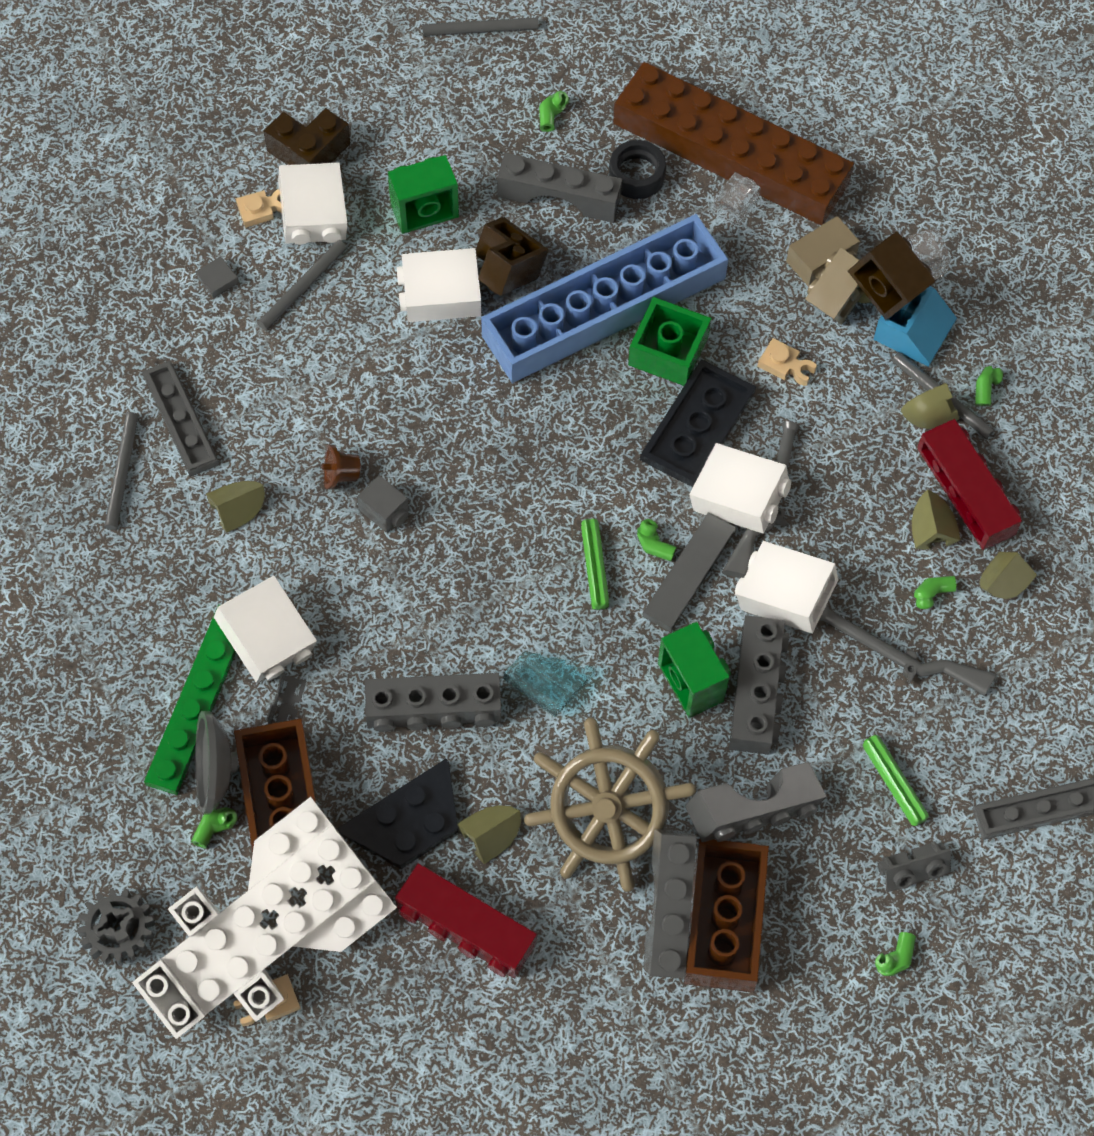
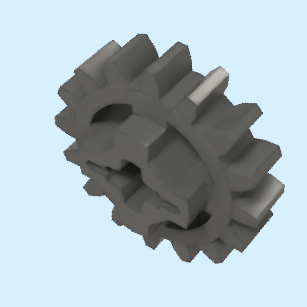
[77,888,155,966]

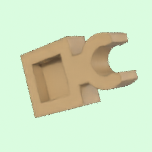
[235,189,282,228]
[757,338,817,386]
[233,974,301,1026]

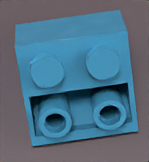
[873,286,957,367]

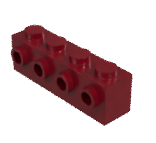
[917,419,1022,550]
[395,863,537,979]

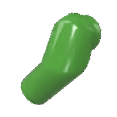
[539,91,569,132]
[975,366,1003,406]
[637,519,677,562]
[914,576,956,609]
[191,807,238,849]
[875,932,916,976]

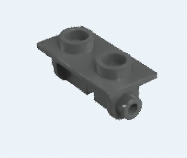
[877,841,951,892]

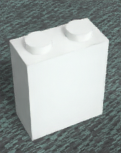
[278,163,347,245]
[397,248,481,322]
[689,443,791,534]
[735,541,838,634]
[214,576,317,683]

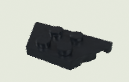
[337,759,458,869]

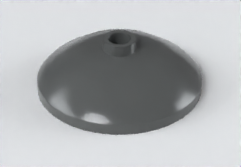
[195,711,238,815]

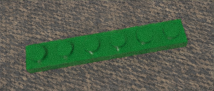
[144,604,236,795]

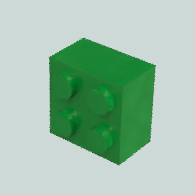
[388,155,459,234]
[628,297,711,386]
[657,621,731,718]

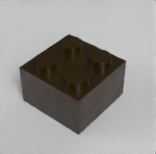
[848,231,936,320]

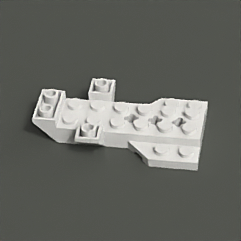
[132,797,397,1039]

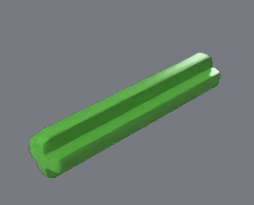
[581,518,609,610]
[863,735,929,826]

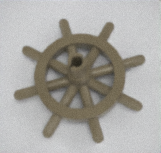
[524,718,696,892]

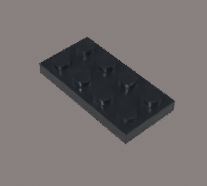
[640,359,756,487]

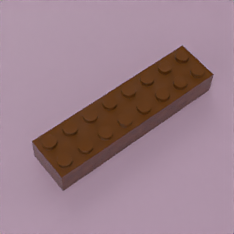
[613,62,854,226]

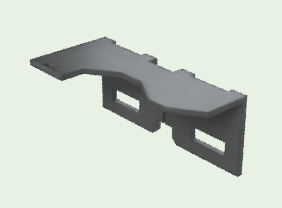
[267,671,307,724]

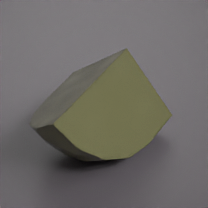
[900,383,959,429]
[206,481,265,533]
[911,489,961,550]
[979,552,1037,599]
[458,805,521,864]

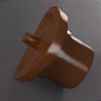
[321,444,361,489]

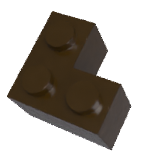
[264,108,351,165]
[476,217,549,296]

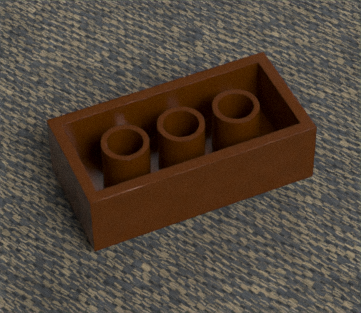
[234,718,317,852]
[684,838,769,993]

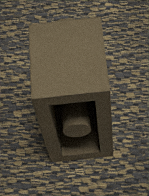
[786,216,860,287]
[805,248,864,325]

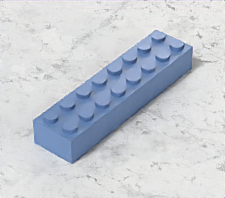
[481,214,728,383]

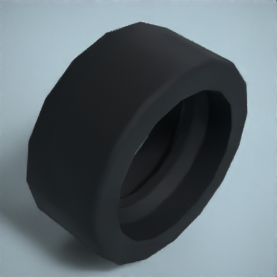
[609,140,666,199]

